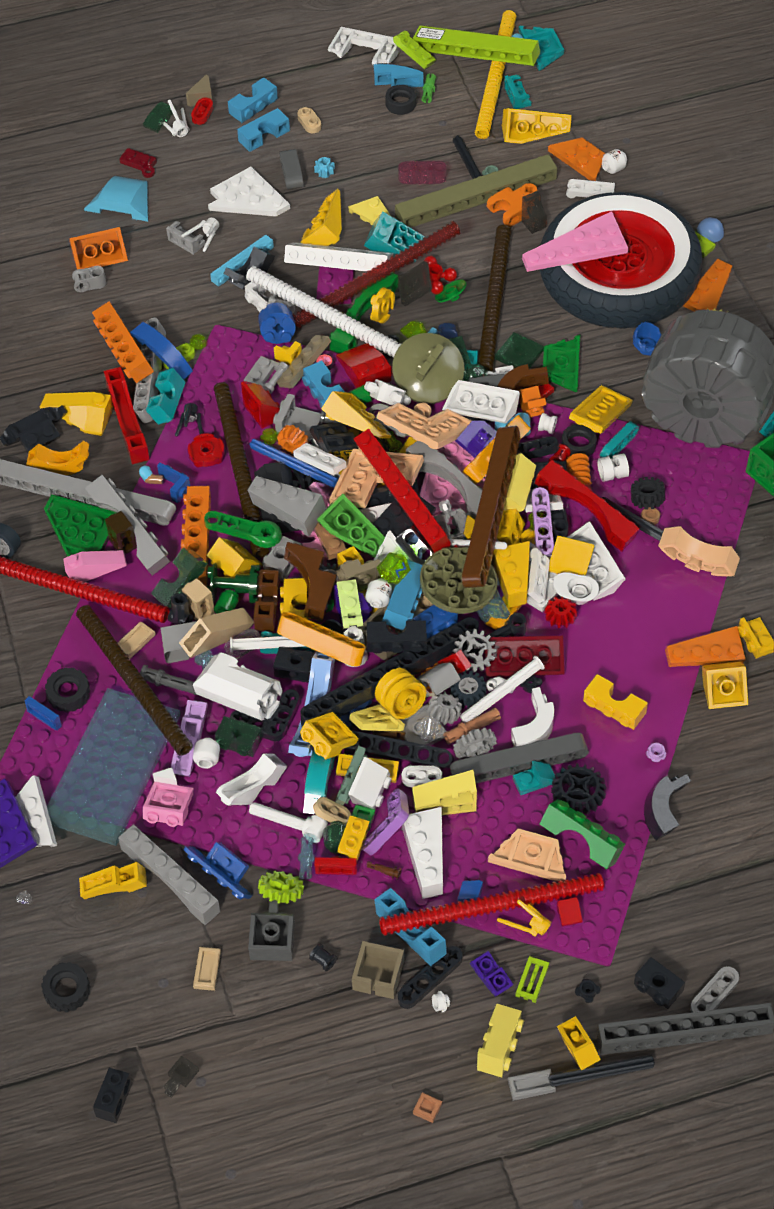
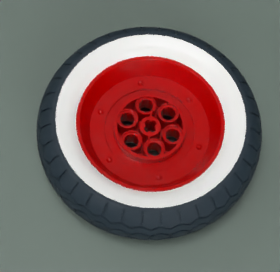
[540,192,702,329]

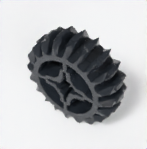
[551,763,606,815]

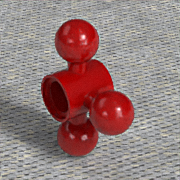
[424,256,457,295]

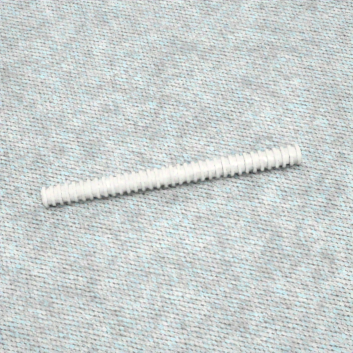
[246,266,401,358]

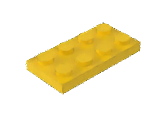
[569,385,633,433]

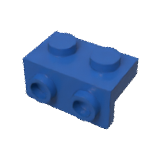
[413,605,458,639]

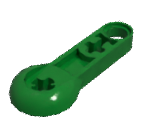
[204,511,282,548]

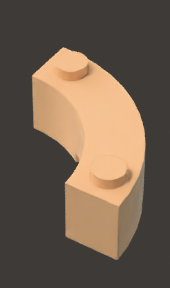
[658,526,740,576]

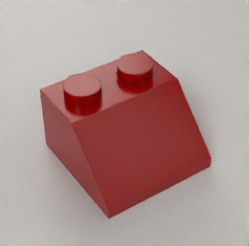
[241,381,280,429]

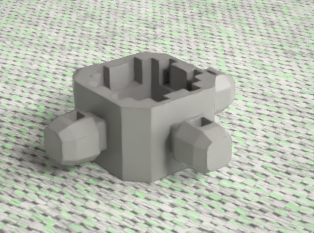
[434,499,473,548]

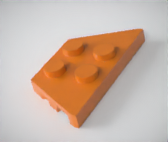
[548,138,605,181]

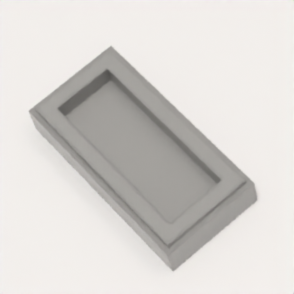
[508,1069,556,1101]

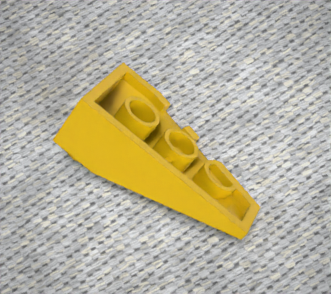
[301,189,342,246]
[321,391,392,439]

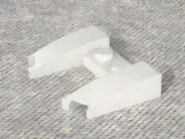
[328,27,401,64]

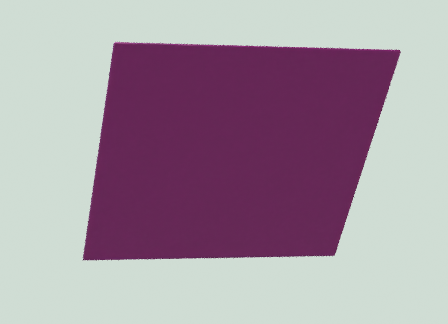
[0,325,755,966]

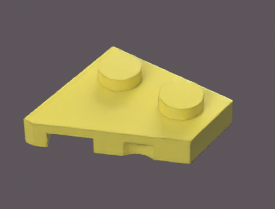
[348,196,391,225]
[349,704,405,731]

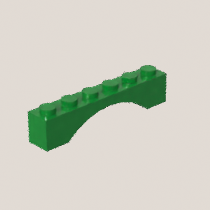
[329,271,399,353]

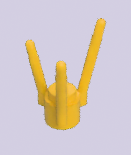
[497,900,551,937]

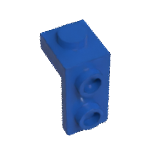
[157,462,190,504]

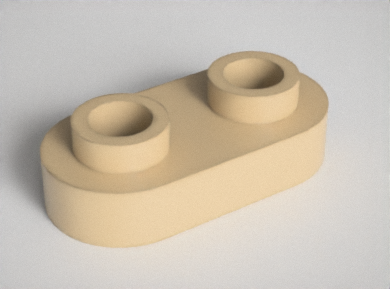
[297,107,321,133]
[313,797,351,827]

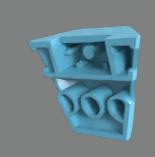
[84,176,148,222]

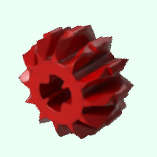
[544,597,577,629]

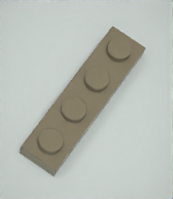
[277,335,331,388]

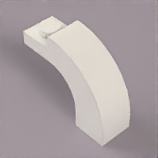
[511,687,554,747]

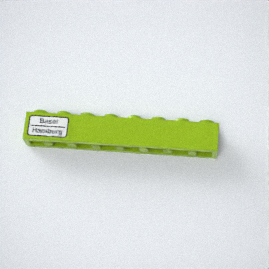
[413,26,540,66]

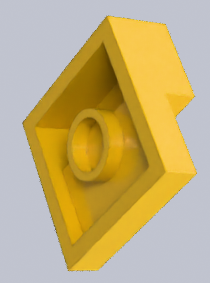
[300,712,359,760]

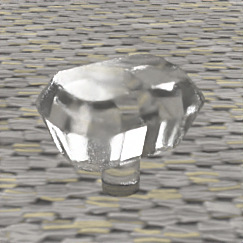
[16,890,33,905]

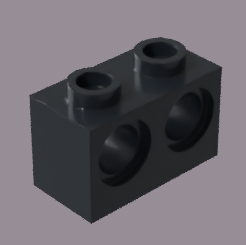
[93,1067,132,1123]

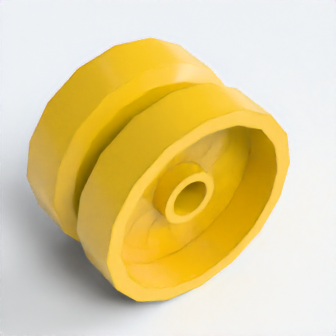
[375,668,427,719]

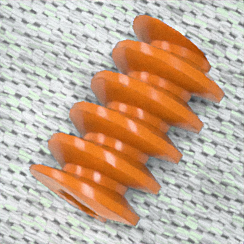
[566,453,592,489]

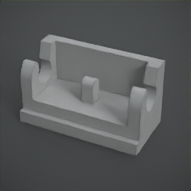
[166,221,206,255]

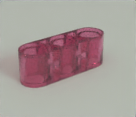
[398,161,447,184]

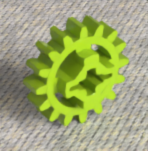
[258,871,304,904]

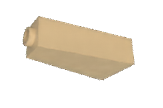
[179,608,254,658]

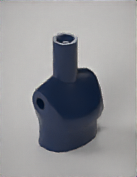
[438,323,458,344]

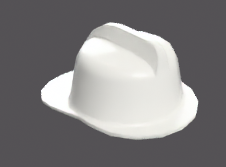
[553,572,599,605]

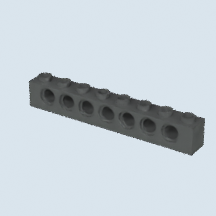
[597,1003,774,1055]

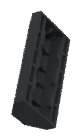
[254,462,299,535]

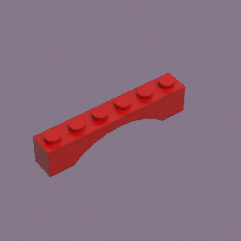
[104,367,150,465]
[535,460,640,552]

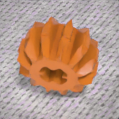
[277,425,309,454]

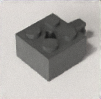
[248,901,295,961]

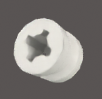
[538,413,557,434]

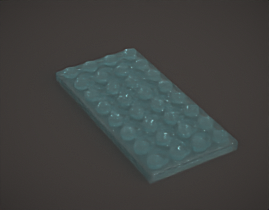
[47,688,181,846]

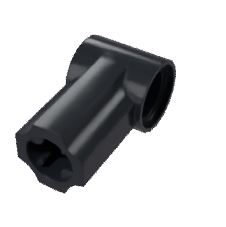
[167,593,193,625]

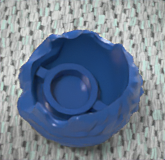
[633,321,661,356]

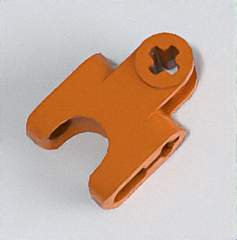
[486,183,537,227]

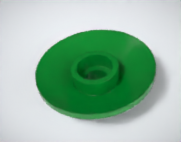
[435,280,467,302]

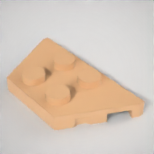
[488,829,566,882]

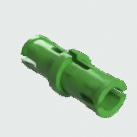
[421,73,436,103]

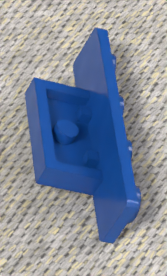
[183,842,252,899]

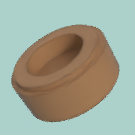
[641,507,660,525]

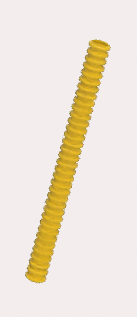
[475,10,517,139]

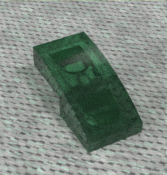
[143,102,175,133]

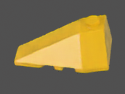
[502,108,572,144]
[40,392,113,436]

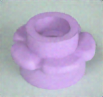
[646,743,666,762]

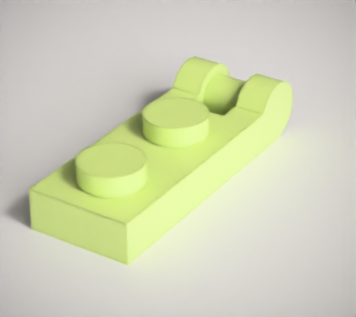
[337,579,363,629]

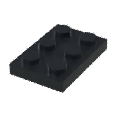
[373,494,436,544]

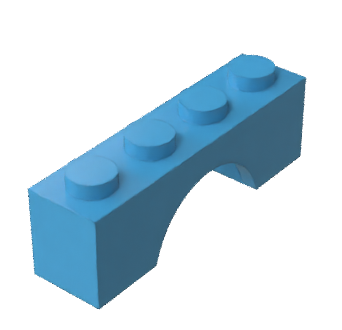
[374,888,447,966]

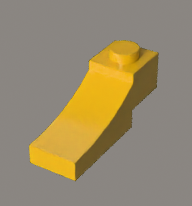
[79,862,147,899]

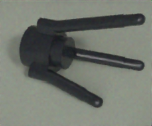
[175,403,203,437]

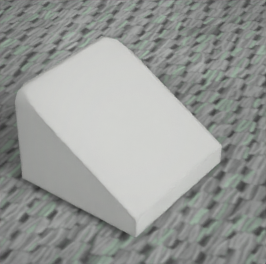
[153,768,177,785]

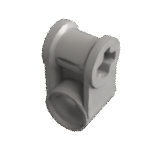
[72,266,107,292]

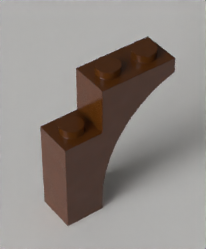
[284,542,337,622]

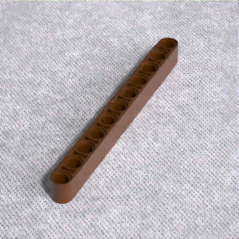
[462,426,520,588]

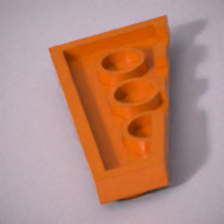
[683,259,732,312]
[665,626,746,667]

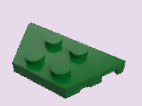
[543,335,580,392]

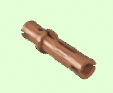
[443,708,501,744]

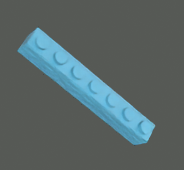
[210,235,274,287]

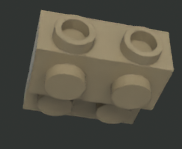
[336,559,382,592]

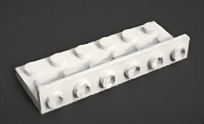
[284,242,394,273]

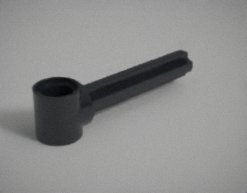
[462,613,526,659]

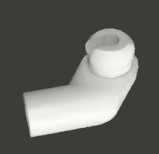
[486,677,515,694]

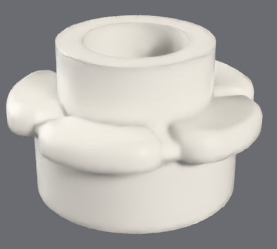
[432,991,450,1012]

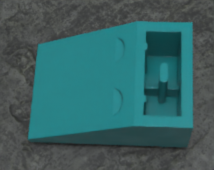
[364,211,426,262]

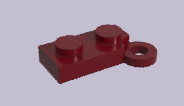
[119,148,157,178]

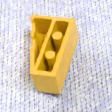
[492,541,530,608]

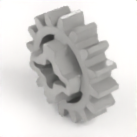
[453,629,496,672]
[453,728,497,760]

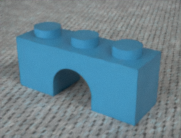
[228,77,278,123]
[237,108,290,152]
[302,361,344,408]

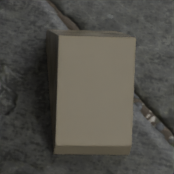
[186,75,212,107]

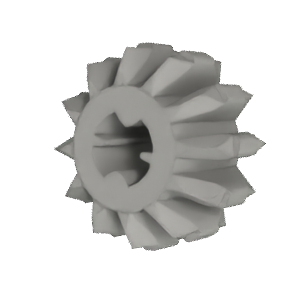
[427,692,462,725]

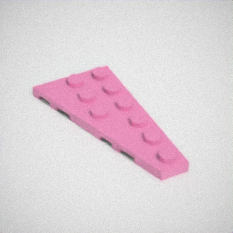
[522,211,628,272]

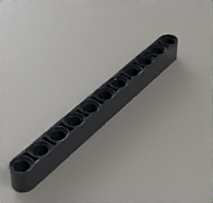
[300,617,479,727]

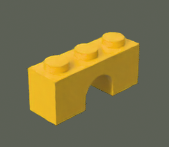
[280,578,308,619]
[583,674,648,730]

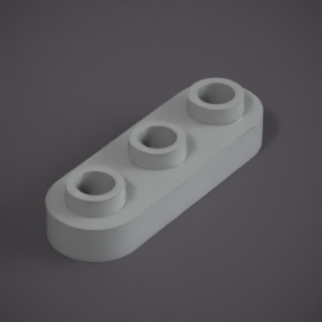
[690,967,739,1013]

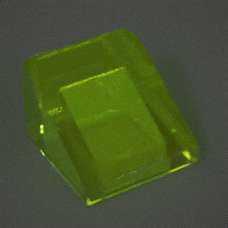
[400,321,427,338]

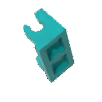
[504,75,531,109]

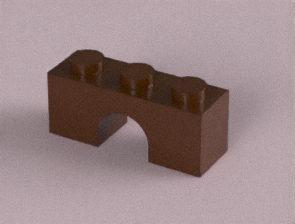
[253,570,280,631]

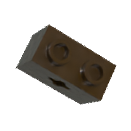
[105,511,137,554]

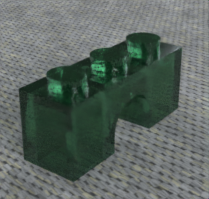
[151,547,208,608]

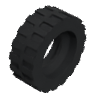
[45,667,91,712]
[41,962,90,1012]

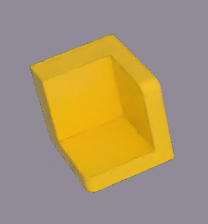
[274,341,302,366]

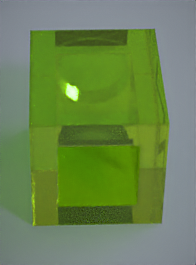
[376,552,411,585]

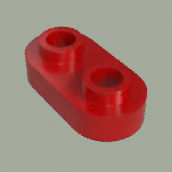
[191,98,214,125]

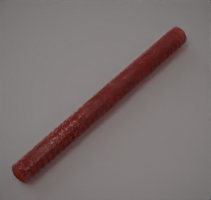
[293,221,460,328]

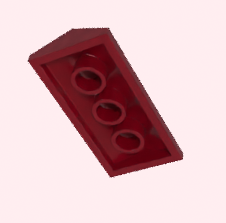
[485,635,565,677]

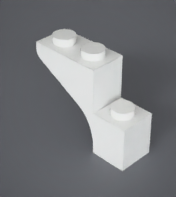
[216,754,287,806]

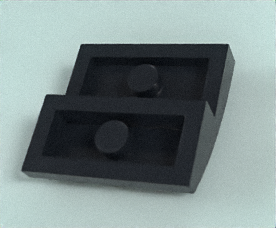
[309,422,359,453]

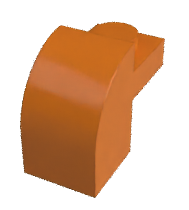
[519,386,547,417]

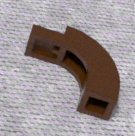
[498,364,549,411]

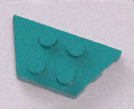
[518,26,564,71]

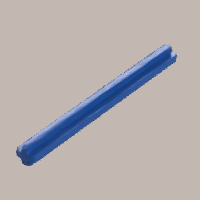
[249,439,338,488]

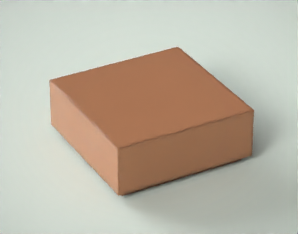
[413,1092,442,1123]

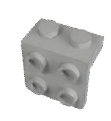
[273,394,321,442]

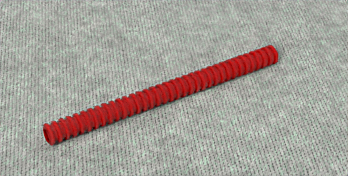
[0,557,170,623]
[379,873,604,936]

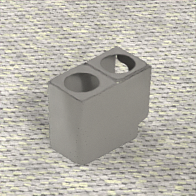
[395,526,434,565]
[161,621,197,663]
[416,663,461,697]

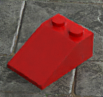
[336,343,392,388]

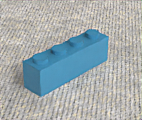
[382,559,423,631]

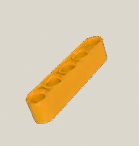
[463,415,531,485]
[277,612,366,666]

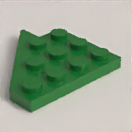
[44,494,116,557]

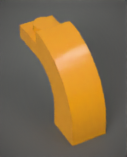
[26,441,89,475]

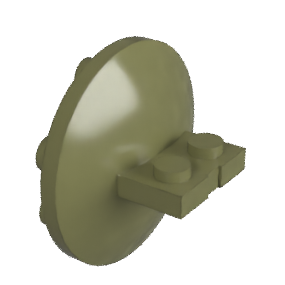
[392,333,464,404]
[420,547,497,614]

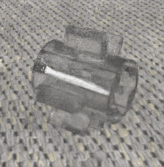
[417,716,441,741]

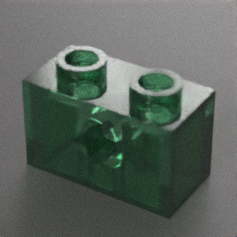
[215,716,262,757]

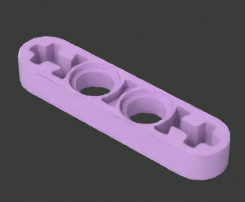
[531,487,554,557]

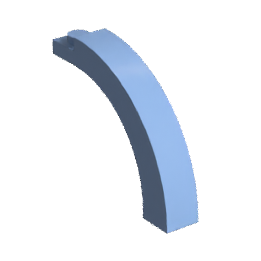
[288,652,335,757]

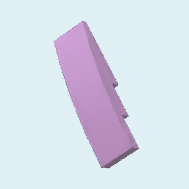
[171,700,208,777]

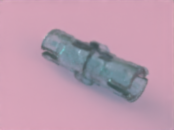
[298,836,315,879]

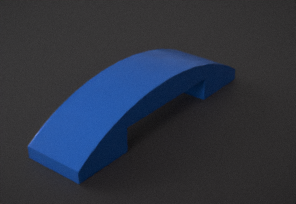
[130,322,193,380]

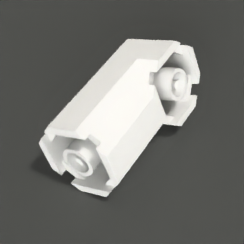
[193,652,282,720]

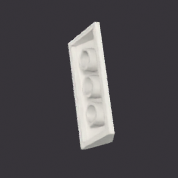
[442,380,520,424]
[566,521,626,601]

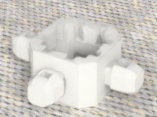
[364,379,411,406]

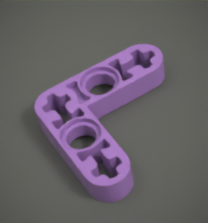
[362,788,409,856]

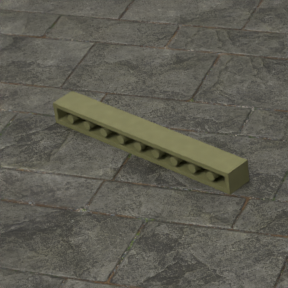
[395,154,557,228]

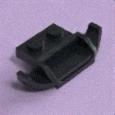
[0,405,67,453]

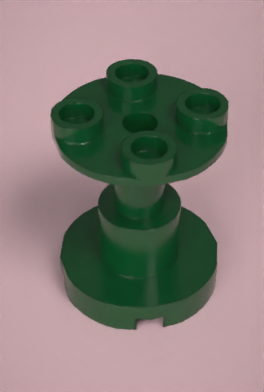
[207,563,261,603]

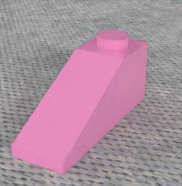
[63,550,127,582]

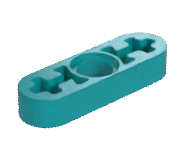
[600,421,639,458]

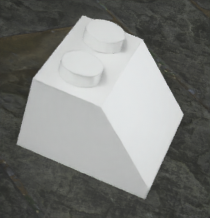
[348,757,392,810]

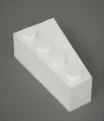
[402,807,443,899]

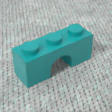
[146,368,186,425]

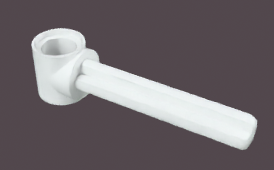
[249,802,328,843]

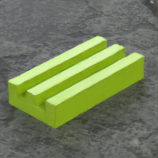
[515,956,549,1003]

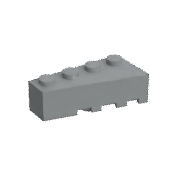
[248,476,326,537]

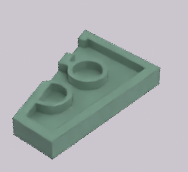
[335,746,367,806]

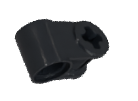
[545,507,568,542]

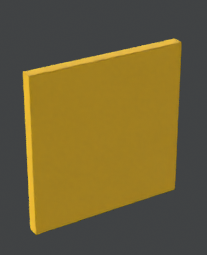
[548,536,594,576]

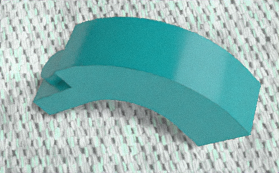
[303,750,335,814]

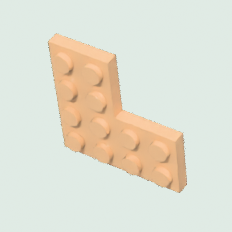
[377,403,471,449]
[329,449,424,508]

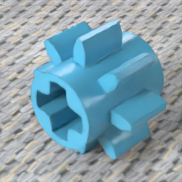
[314,157,335,178]

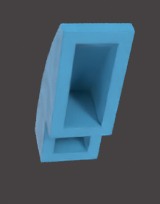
[374,64,423,87]

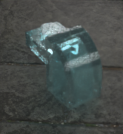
[476,589,510,622]

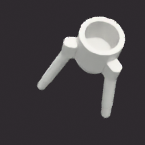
[161,99,190,137]
[181,218,219,252]

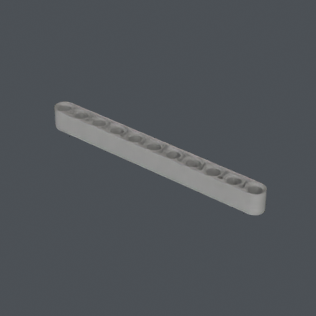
[0,459,176,525]

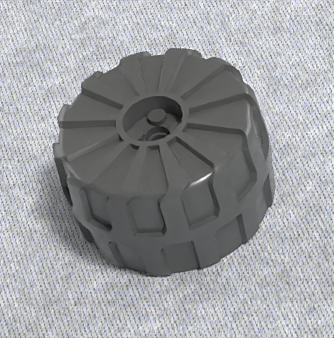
[642,310,774,448]

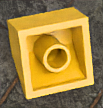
[206,537,262,577]
[702,662,748,709]

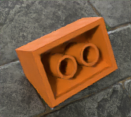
[69,227,128,269]

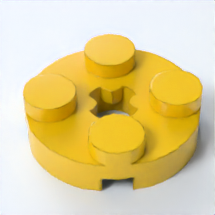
[370,288,395,324]

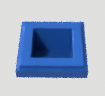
[457,880,483,902]

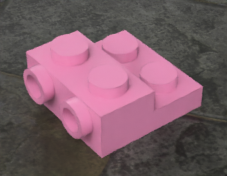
[143,782,193,827]

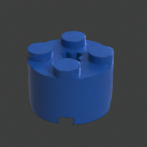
[258,303,296,344]

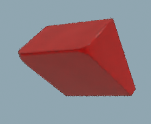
[557,897,583,927]

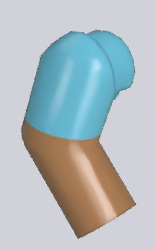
[139,465,164,484]

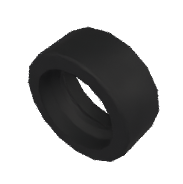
[385,85,416,115]
[561,424,597,457]

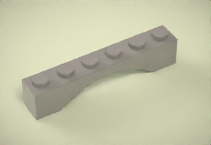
[406,441,483,519]
[85,475,170,576]
[118,824,220,925]

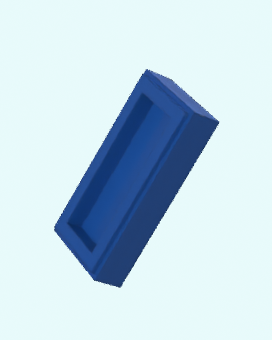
[25,696,62,730]

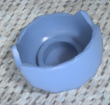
[697,217,724,243]

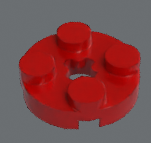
[188,433,225,467]

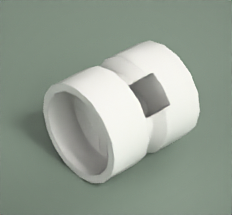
[597,453,629,482]

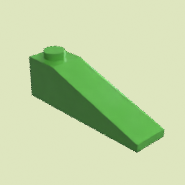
[317,494,385,558]

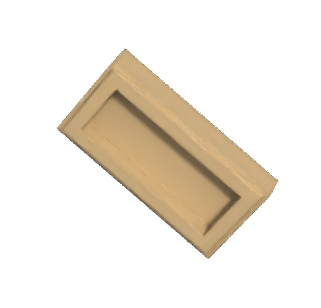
[118,621,155,660]
[193,947,221,991]

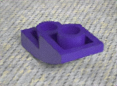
[470,951,513,997]

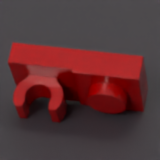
[438,650,472,674]

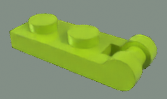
[393,31,436,69]

